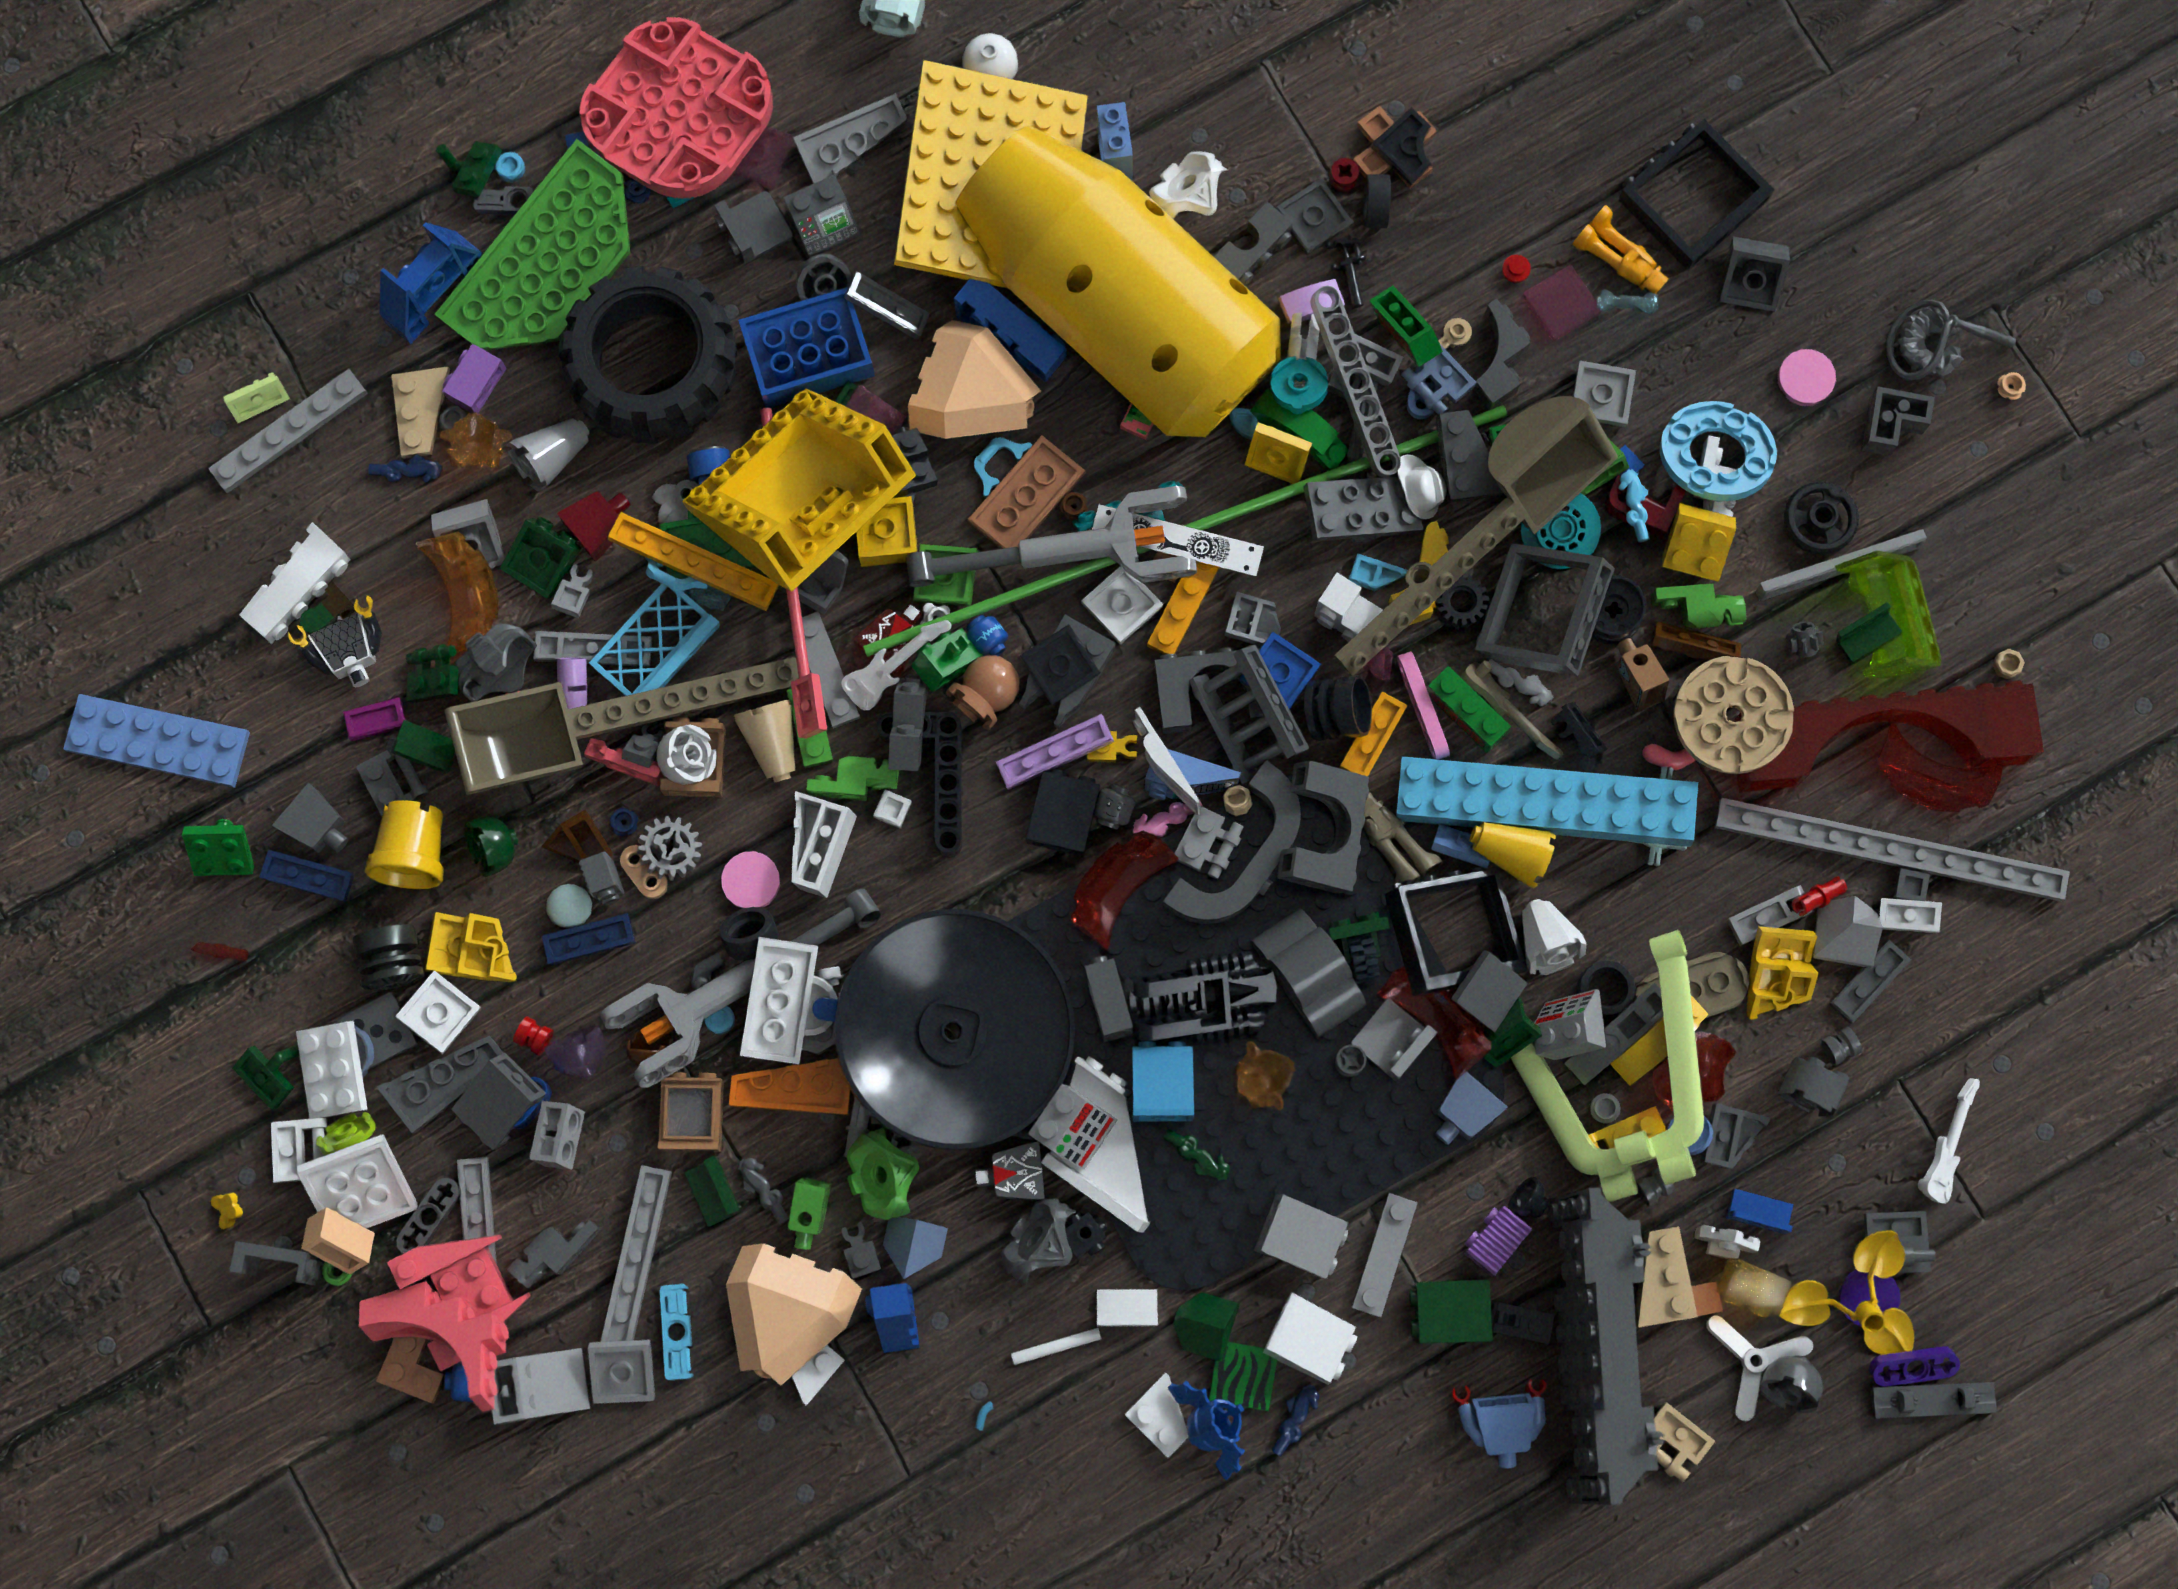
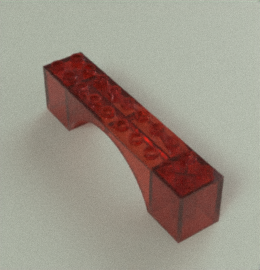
[1733,680,2044,793]

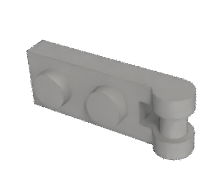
[1727,885,1814,946]

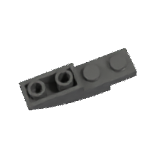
[1564,983,1663,1085]

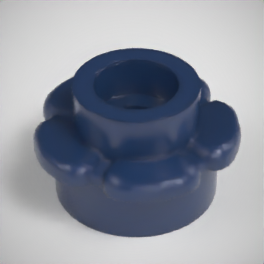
[624,178,651,204]
[609,808,638,836]

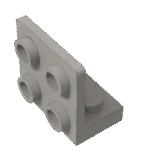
[1351,999,1437,1081]

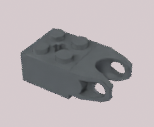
[1019,614,1115,729]

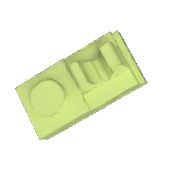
[223,373,290,423]

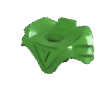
[847,1128,919,1220]

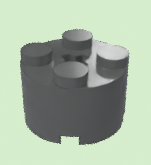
[1778,1056,1850,1119]

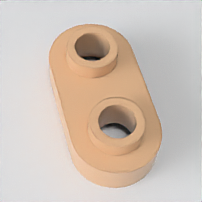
[620,845,668,899]

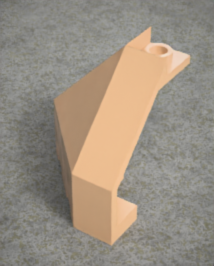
[908,320,1041,439]
[726,1243,862,1386]

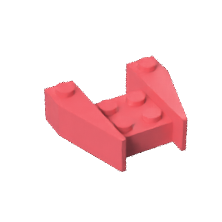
[387,1234,531,1371]

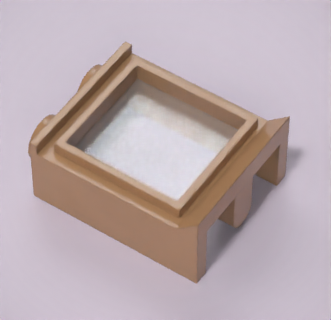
[657,1072,724,1153]

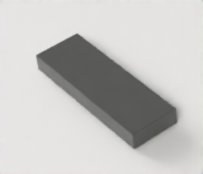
[844,272,930,340]
[1829,940,1911,1024]

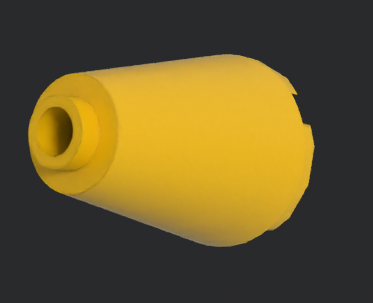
[1469,822,1556,888]

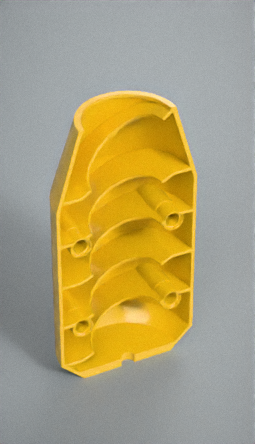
[955,126,1281,437]

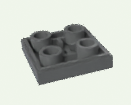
[1451,950,1527,1032]

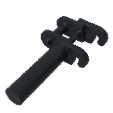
[1325,238,1366,308]

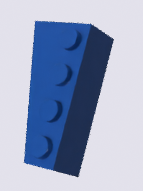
[954,279,1067,382]

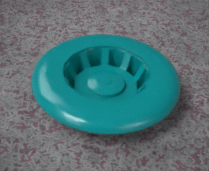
[1521,493,1601,569]

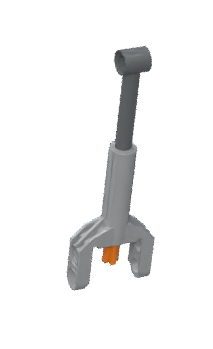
[906,486,1197,587]
[600,889,881,1088]

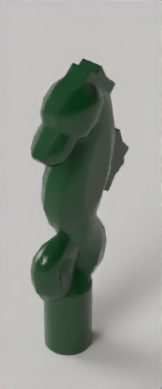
[1163,1129,1230,1181]

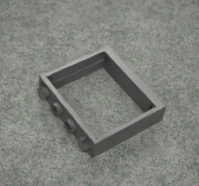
[1475,543,1615,676]

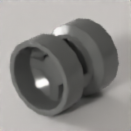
[1821,1027,1862,1066]
[1335,1044,1366,1077]
[1635,1167,1675,1207]

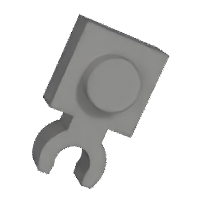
[551,564,593,618]

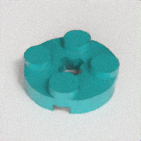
[1270,356,1328,415]

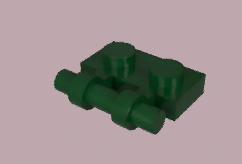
[406,644,458,703]

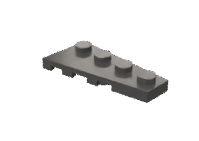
[377,1035,504,1134]

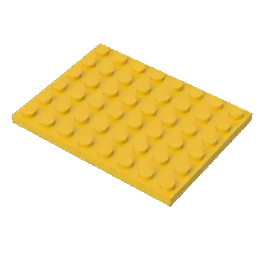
[894,60,1088,288]

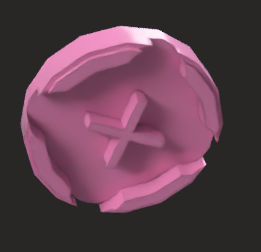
[1778,349,1836,406]
[721,851,780,909]

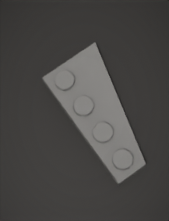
[793,93,907,184]

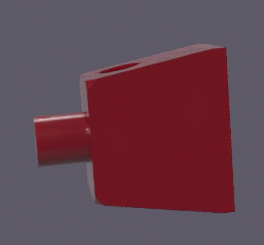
[557,491,631,562]

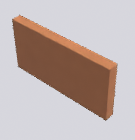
[968,435,1085,549]

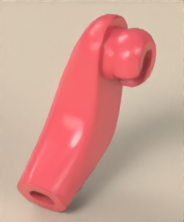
[1642,744,1696,771]

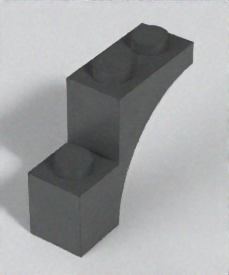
[1473,299,1531,411]
[889,674,929,771]

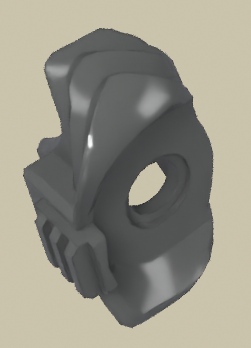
[454,623,537,702]
[1001,1199,1076,1286]

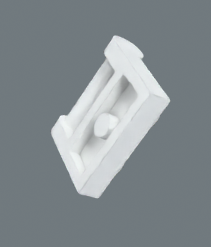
[271,1118,327,1183]

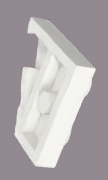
[792,1345,844,1405]
[1125,1373,1188,1458]

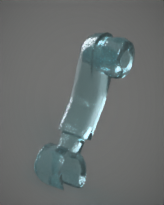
[1597,290,1659,314]

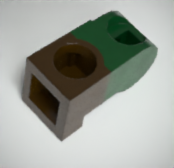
[300,582,355,635]

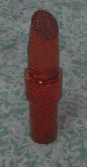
[191,942,248,961]

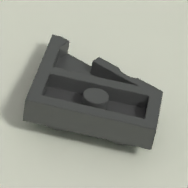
[1701,1103,1770,1169]

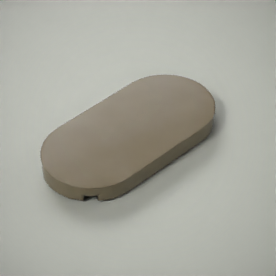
[1633,952,1749,1020]

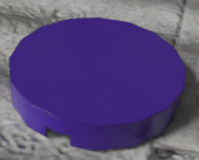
[1838,1270,1901,1326]

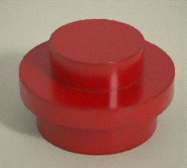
[1502,255,1531,283]

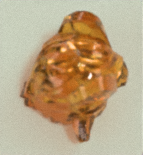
[440,412,513,468]
[1234,1042,1296,1110]

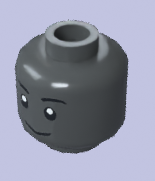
[1094,784,1135,830]

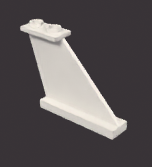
[1041,1056,1150,1233]

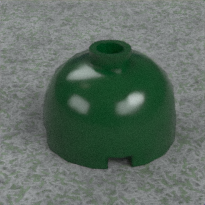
[465,816,518,877]

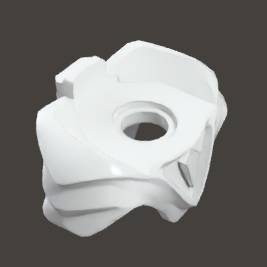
[1149,152,1228,219]

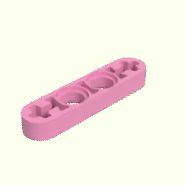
[1397,651,1450,760]

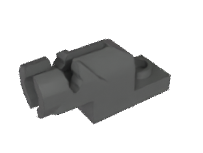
[507,1220,602,1288]

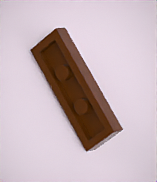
[1652,621,1741,660]

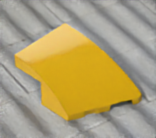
[424,912,517,982]
[1747,926,1818,1020]

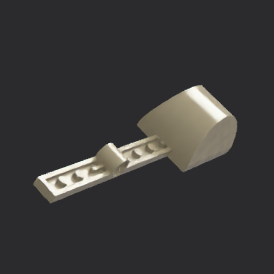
[1335,396,1618,676]
[444,657,799,795]

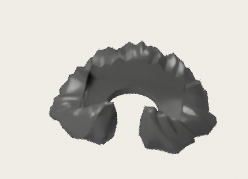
[1898,307,1964,377]

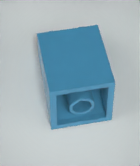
[1132,1041,1194,1122]

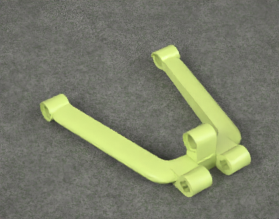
[1511,930,1704,1202]

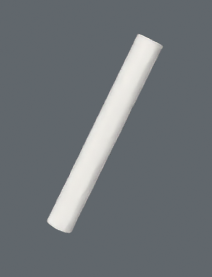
[1011,1328,1101,1365]

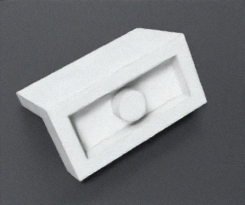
[1097,1289,1158,1326]

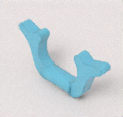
[974,437,1032,498]
[645,557,708,591]

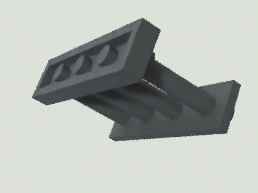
[1189,645,1309,784]

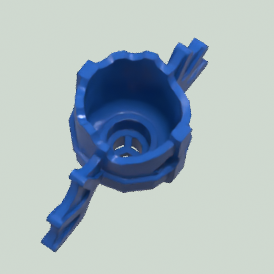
[1168,1381,1245,1480]

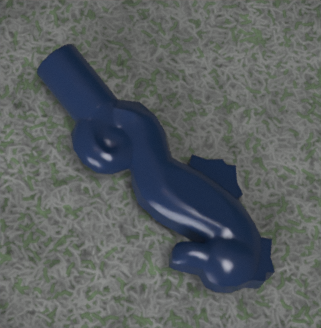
[369,454,443,483]
[1271,1384,1320,1457]

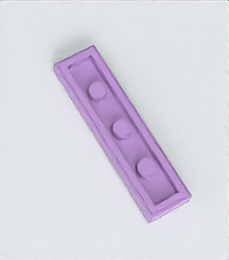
[996,714,1114,790]

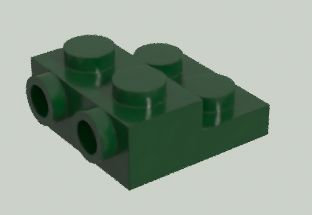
[500,516,582,598]

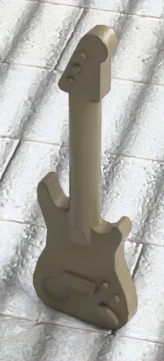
[1461,660,1563,760]

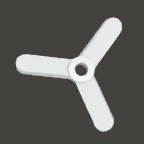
[1706,1316,1813,1421]

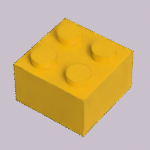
[1662,503,1736,582]

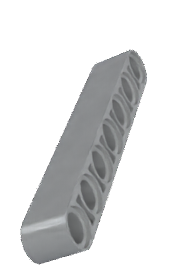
[1310,286,1401,477]

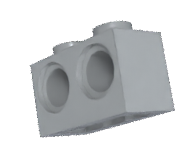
[529,1101,585,1170]

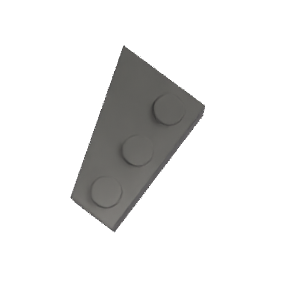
[1436,410,1504,503]

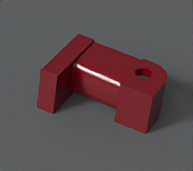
[1605,475,1686,540]

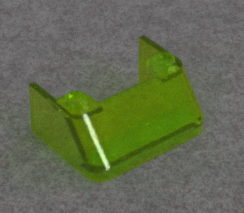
[1835,550,1941,679]

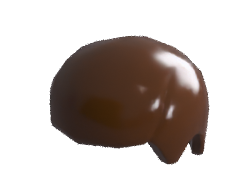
[626,1031,673,1066]

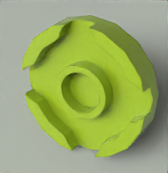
[316,1112,376,1156]

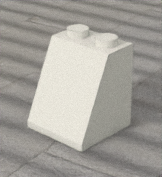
[1263,1293,1357,1384]

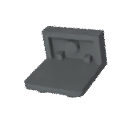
[714,191,793,264]
[778,550,848,615]

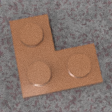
[376,1337,445,1404]

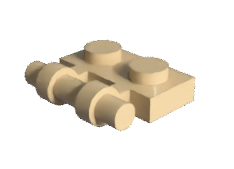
[1654,1402,1715,1482]

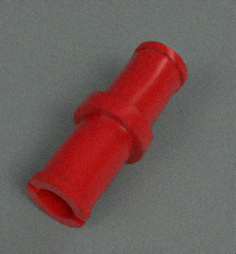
[1792,876,1847,916]

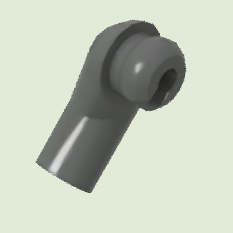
[691,952,725,991]

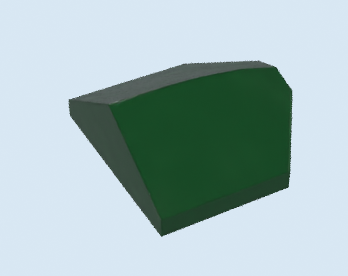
[1174,1292,1240,1362]

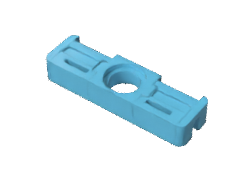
[660,1284,694,1380]

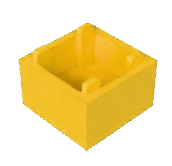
[856,496,918,567]

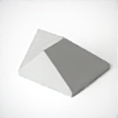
[1813,896,1883,968]

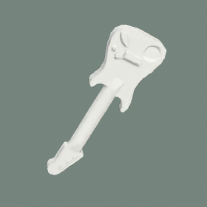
[841,620,951,710]
[1918,1078,1980,1204]

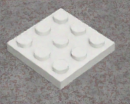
[297,1134,418,1228]

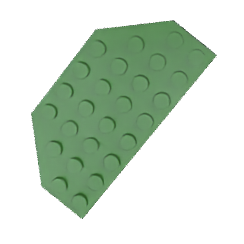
[434,139,631,351]

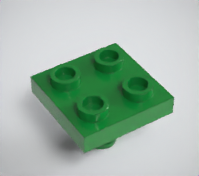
[182,819,255,876]

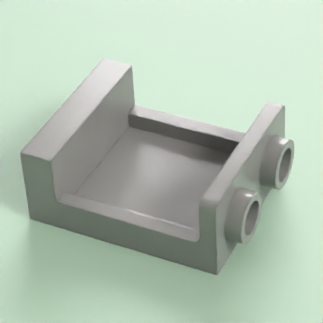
[1254,1194,1348,1279]

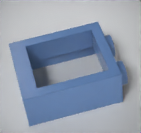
[1097,102,1133,180]

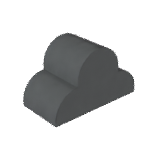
[1250,908,1367,1039]

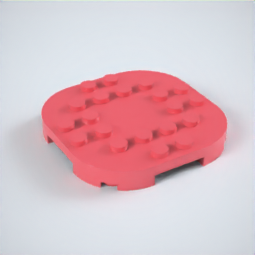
[580,17,773,198]

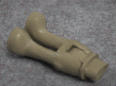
[1363,793,1443,886]

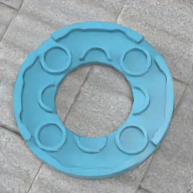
[1660,401,1777,502]

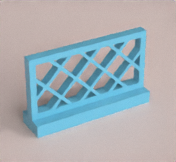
[589,584,720,696]

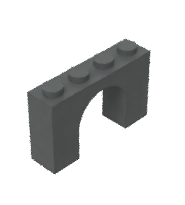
[1154,644,1263,734]
[1277,760,1369,894]

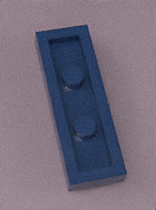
[259,850,355,903]
[542,913,636,966]

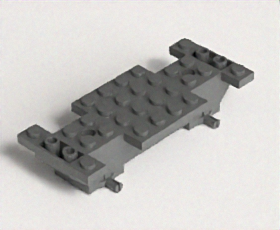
[1548,1188,1665,1505]

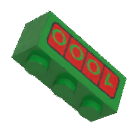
[1369,285,1443,367]
[1427,666,1511,754]

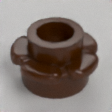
[1060,492,1088,520]

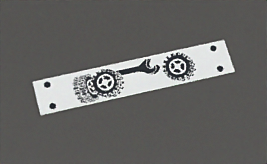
[1092,505,1264,576]

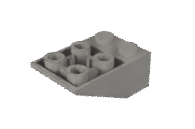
[492,1348,590,1424]

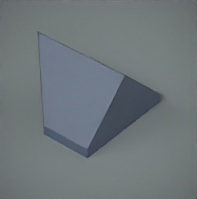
[883,1217,948,1279]

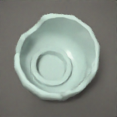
[546,884,592,928]

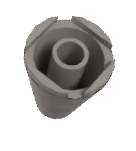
[507,418,589,492]

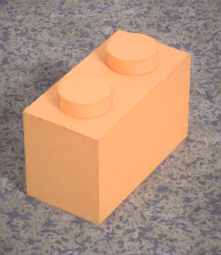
[302,1207,375,1274]

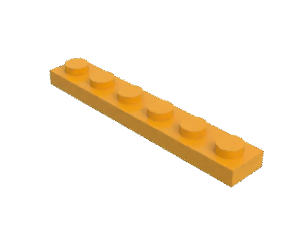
[608,512,779,611]

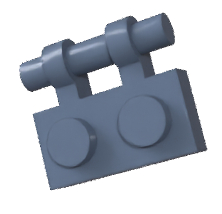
[1401,344,1477,415]

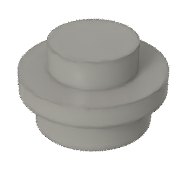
[1590,1093,1620,1123]

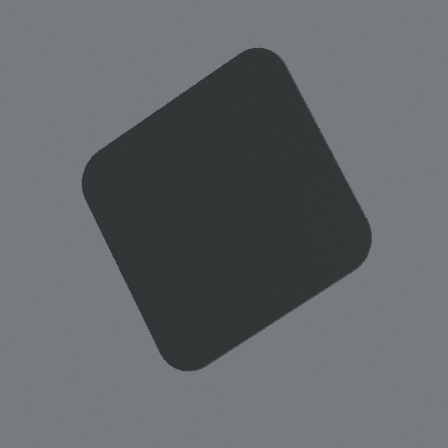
[1008,774,1505,1290]

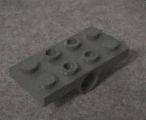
[1303,476,1423,543]

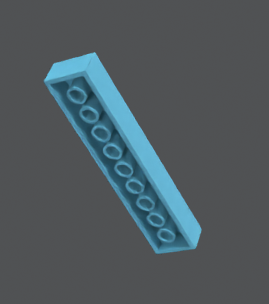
[1396,757,1698,847]

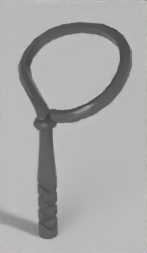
[1886,299,2016,380]

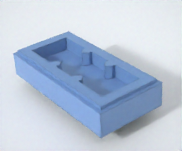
[1431,824,1490,869]

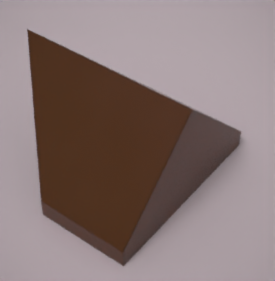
[541,809,613,863]

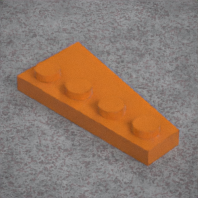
[729,1058,851,1115]

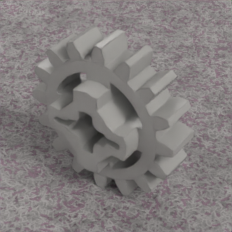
[637,816,702,881]

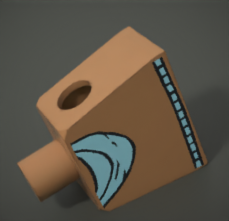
[1617,638,1669,712]

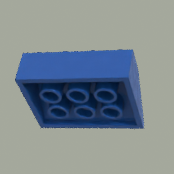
[738,287,875,408]

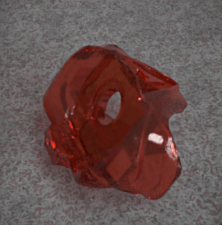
[1652,1032,1736,1113]

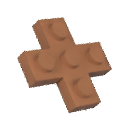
[1353,106,1437,189]

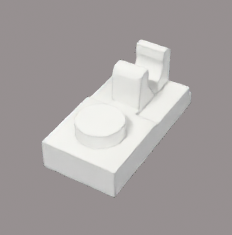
[1879,898,1942,933]

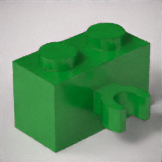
[911,628,984,693]

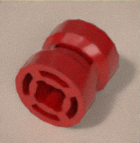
[513,1016,554,1056]

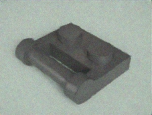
[356,745,429,816]

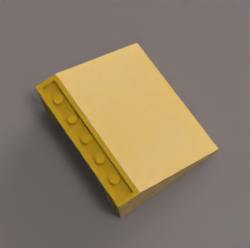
[682,388,916,592]

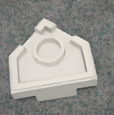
[1694,1225,1760,1261]

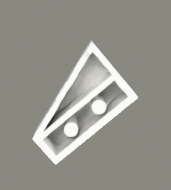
[792,791,857,898]

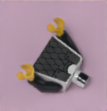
[288,596,382,687]

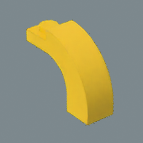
[1610,995,1709,1086]

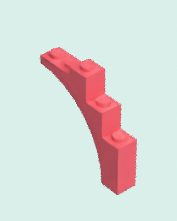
[359,1281,509,1412]

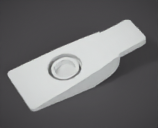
[1133,707,1201,816]

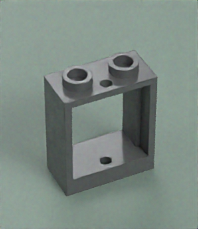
[1085,956,1133,1043]

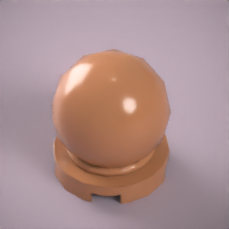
[946,655,1020,730]

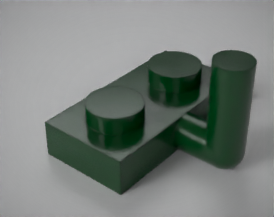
[436,141,502,197]
[232,1045,300,1110]

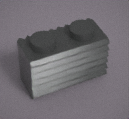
[579,852,625,905]

